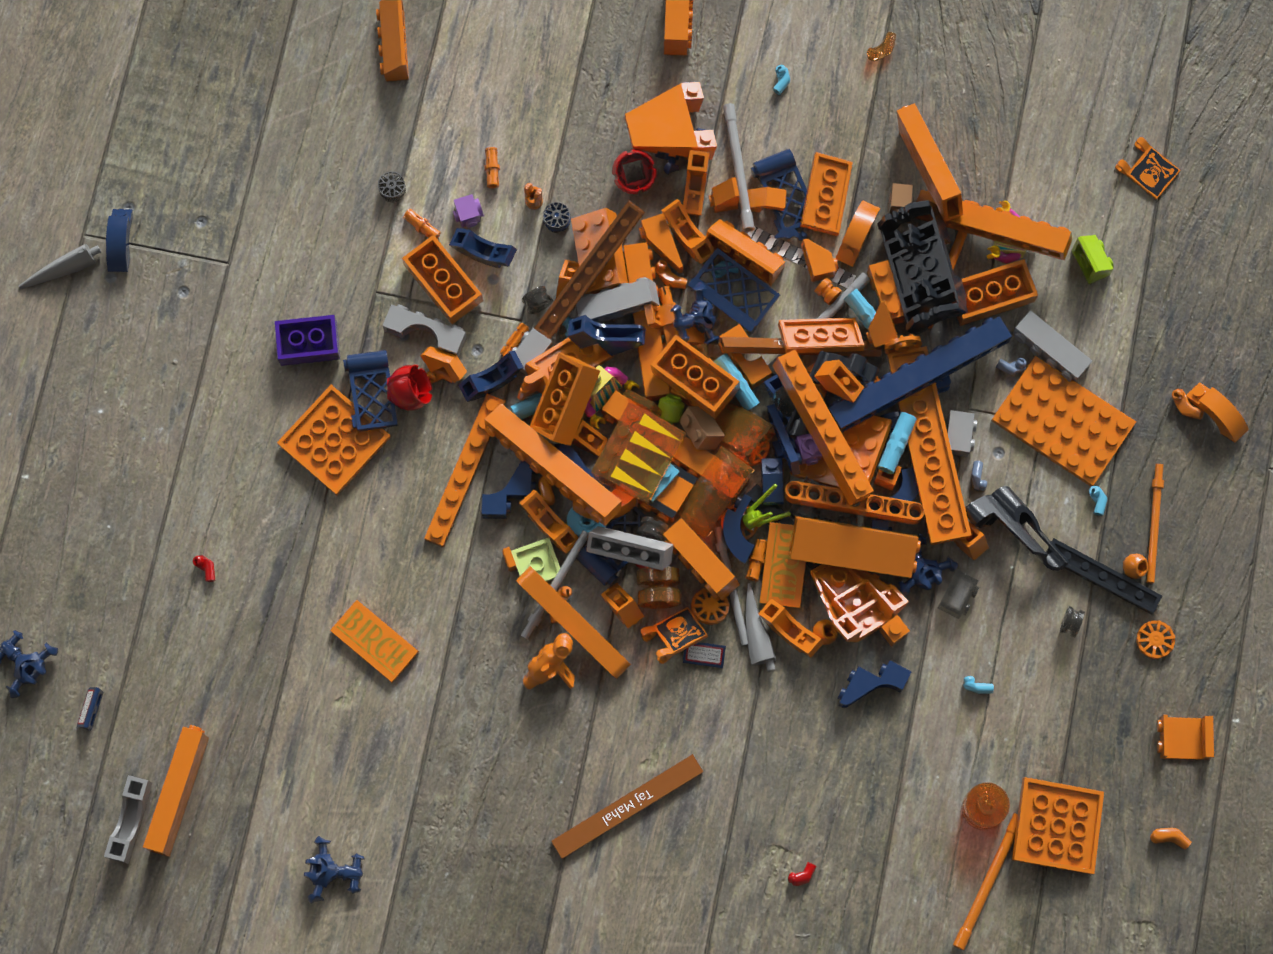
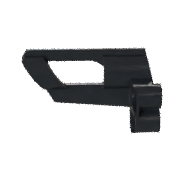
[785,351,879,435]
[965,486,1069,571]

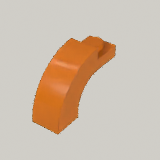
[683,150,709,216]
[661,199,715,264]
[836,201,880,267]
[1186,382,1249,443]
[519,490,578,554]
[758,599,824,658]

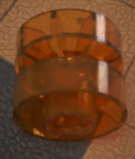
[637,566,681,609]
[961,783,1010,830]

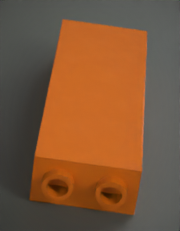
[897,103,963,222]
[789,516,920,578]
[143,725,209,857]

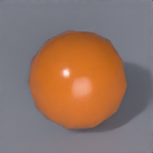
[1123,554,1148,579]
[813,619,838,645]

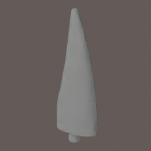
[19,244,101,289]
[746,583,776,672]

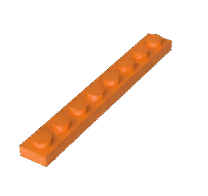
[424,394,506,547]

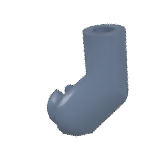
[996,358,1027,375]
[971,461,987,491]

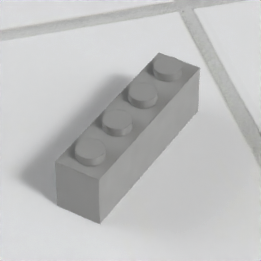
[577,277,660,323]
[1013,310,1092,382]
[586,526,674,570]

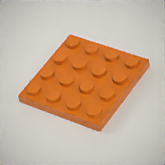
[277,384,391,496]
[790,416,893,489]
[1012,777,1104,875]

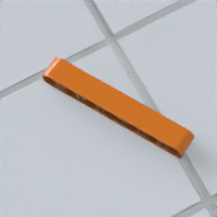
[784,481,925,524]
[516,566,631,679]

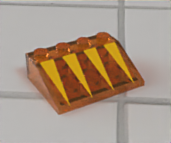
[591,402,686,504]

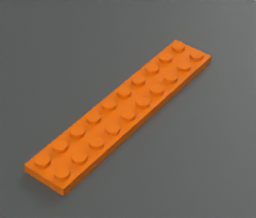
[887,346,972,545]

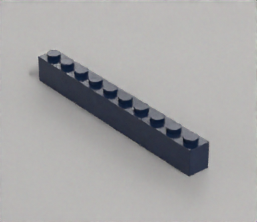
[828,316,1012,433]

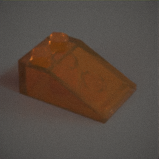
[715,402,775,465]

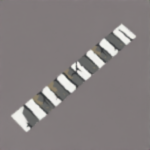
[748,226,856,288]

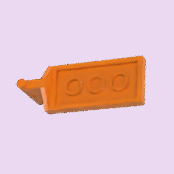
[517,338,614,401]

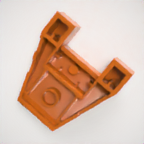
[624,82,717,160]

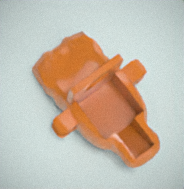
[523,633,575,690]

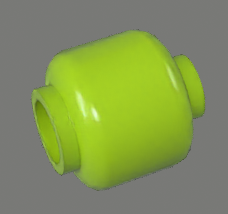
[656,394,684,425]

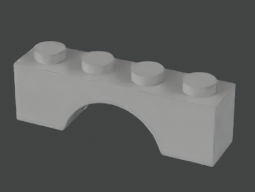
[382,304,467,357]
[104,775,153,864]

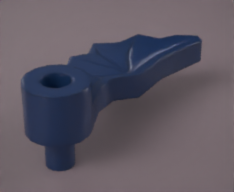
[774,227,807,241]

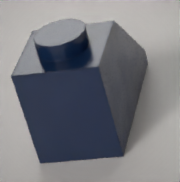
[761,458,784,505]

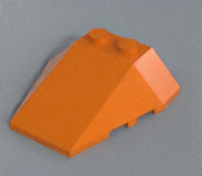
[810,564,909,642]

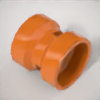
[814,277,842,305]

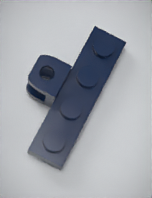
[767,404,802,476]

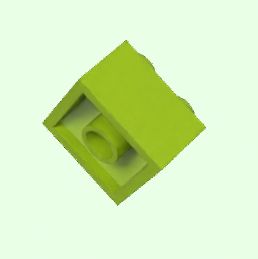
[1071,235,1114,284]

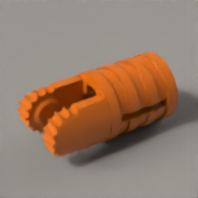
[524,183,543,210]

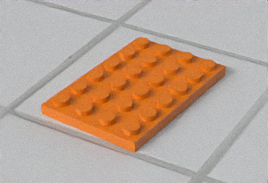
[991,356,1136,487]

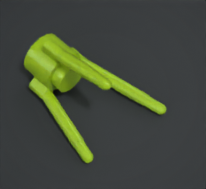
[742,484,791,530]

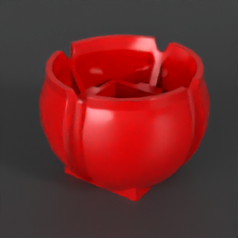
[612,149,657,194]
[387,364,432,411]

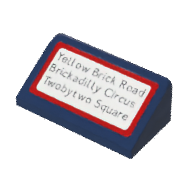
[683,642,726,668]
[77,687,104,731]

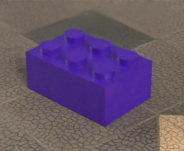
[275,315,340,366]

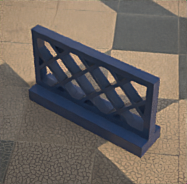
[688,248,781,334]

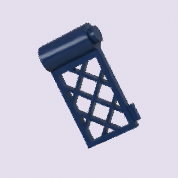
[750,149,807,232]
[343,350,398,432]
[576,506,661,586]

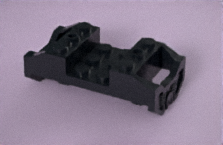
[877,200,968,335]

